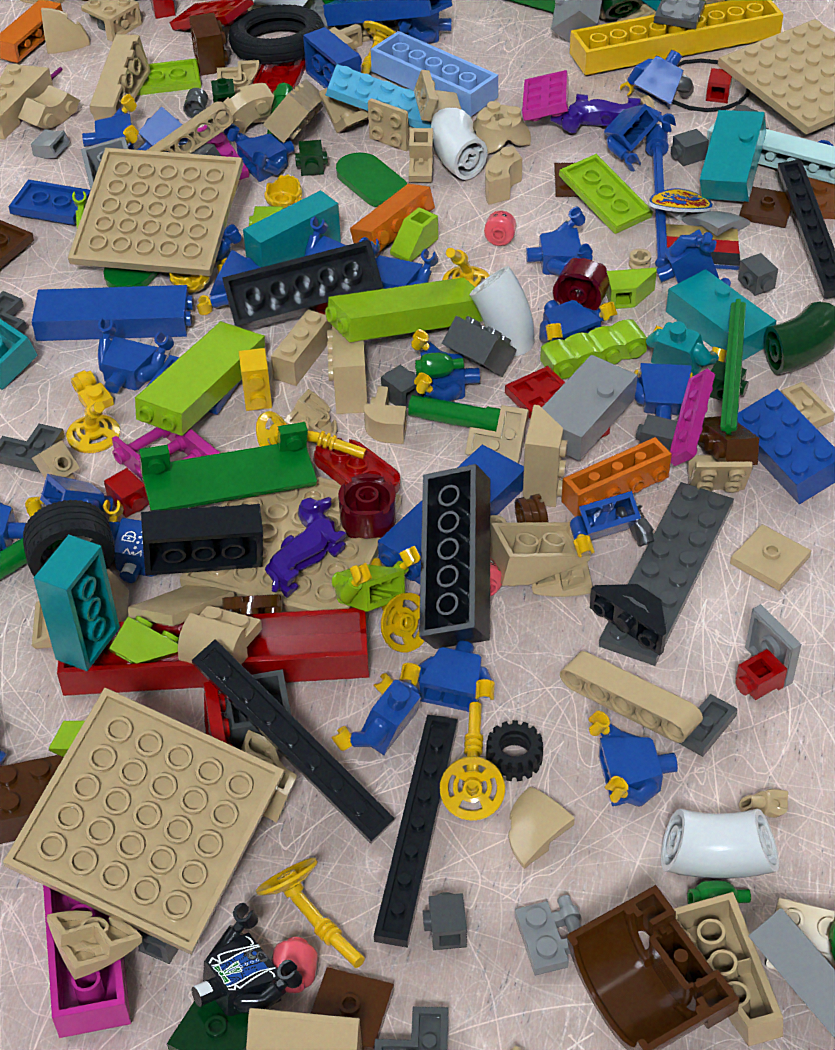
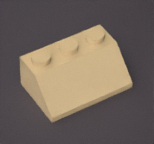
[523,405,568,507]
[246,1008,362,1050]

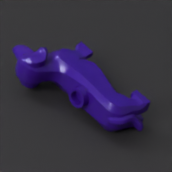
[550,94,641,133]
[265,497,346,598]

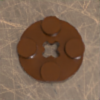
[222,594,282,615]

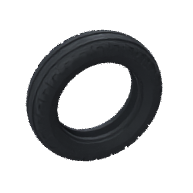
[229,4,324,65]

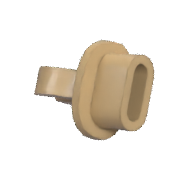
[739,789,788,818]

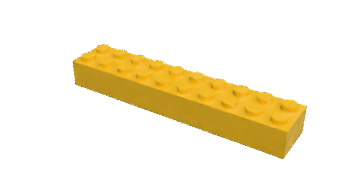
[569,0,784,75]

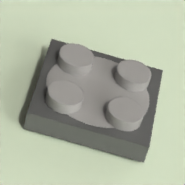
[654,0,705,29]

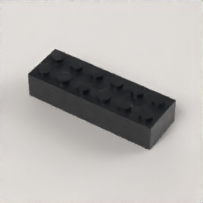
[222,240,383,330]
[419,464,490,649]

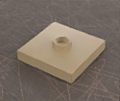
[730,524,812,591]

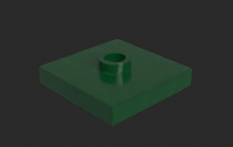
[167,1001,249,1050]

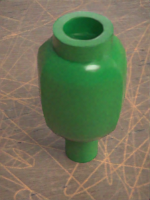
[415,353,464,379]
[687,881,751,904]

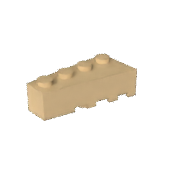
[90,34,151,121]
[0,64,53,140]
[263,79,323,143]
[327,325,367,414]
[674,892,783,1047]

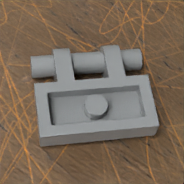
[515,895,581,976]

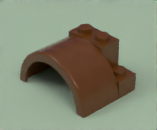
[567,885,739,1050]

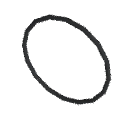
[673,58,750,112]

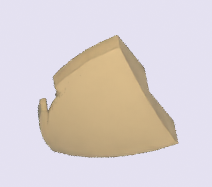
[41,8,90,54]
[217,60,259,94]
[284,389,337,437]
[532,561,593,597]
[508,787,575,869]
[47,911,142,980]

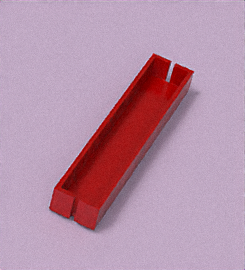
[57,608,369,696]

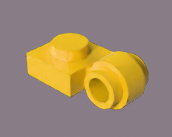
[71,370,114,409]

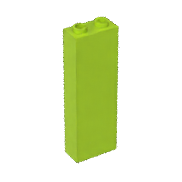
[325,277,483,342]
[135,321,265,436]

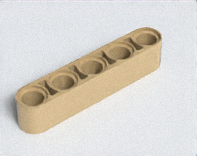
[146,102,233,154]
[560,651,703,743]

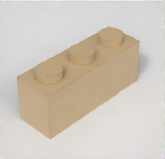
[271,310,331,386]

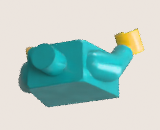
[646,321,727,376]

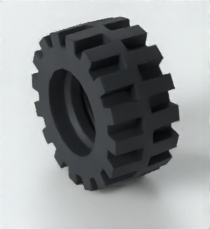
[486,720,543,782]

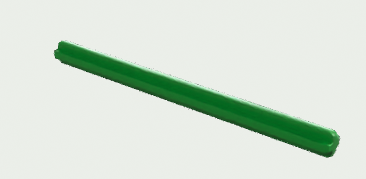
[720,299,746,435]

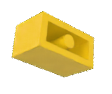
[239,348,272,411]

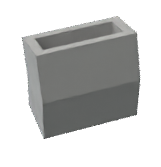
[31,129,70,159]

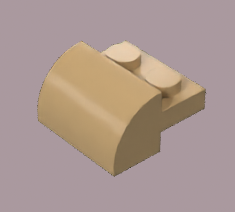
[178,605,262,664]

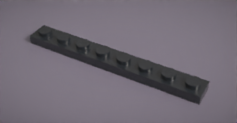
[778,159,835,299]
[192,639,395,844]
[374,714,458,948]

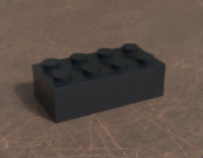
[141,504,263,576]

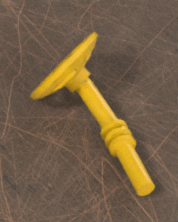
[361,21,396,74]
[442,248,490,287]
[66,402,120,453]
[256,411,366,459]
[371,558,424,653]
[440,702,505,821]
[256,858,365,968]

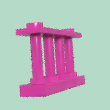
[112,427,220,480]

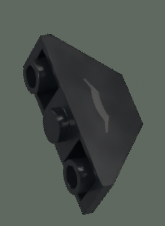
[590,584,666,655]

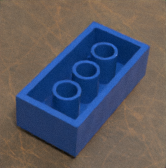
[738,389,835,505]

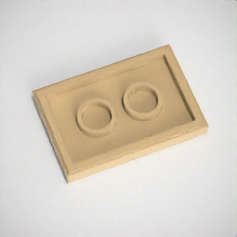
[128,585,234,626]

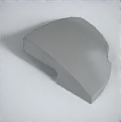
[682,211,750,236]

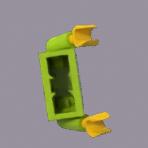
[332,546,421,612]

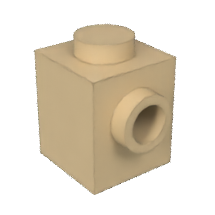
[32,440,80,480]

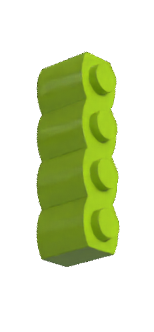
[540,319,647,380]

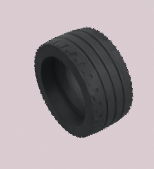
[23,500,115,577]

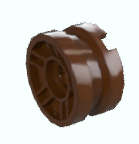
[515,494,548,523]

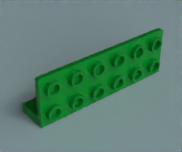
[139,422,317,511]

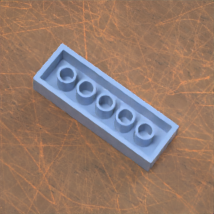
[371,31,498,117]

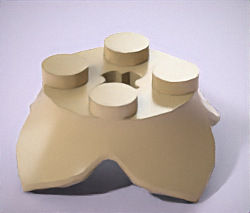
[473,101,531,154]

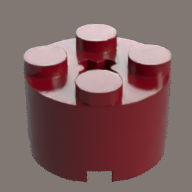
[553,258,609,310]
[338,473,397,539]

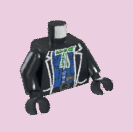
[191,903,302,1016]

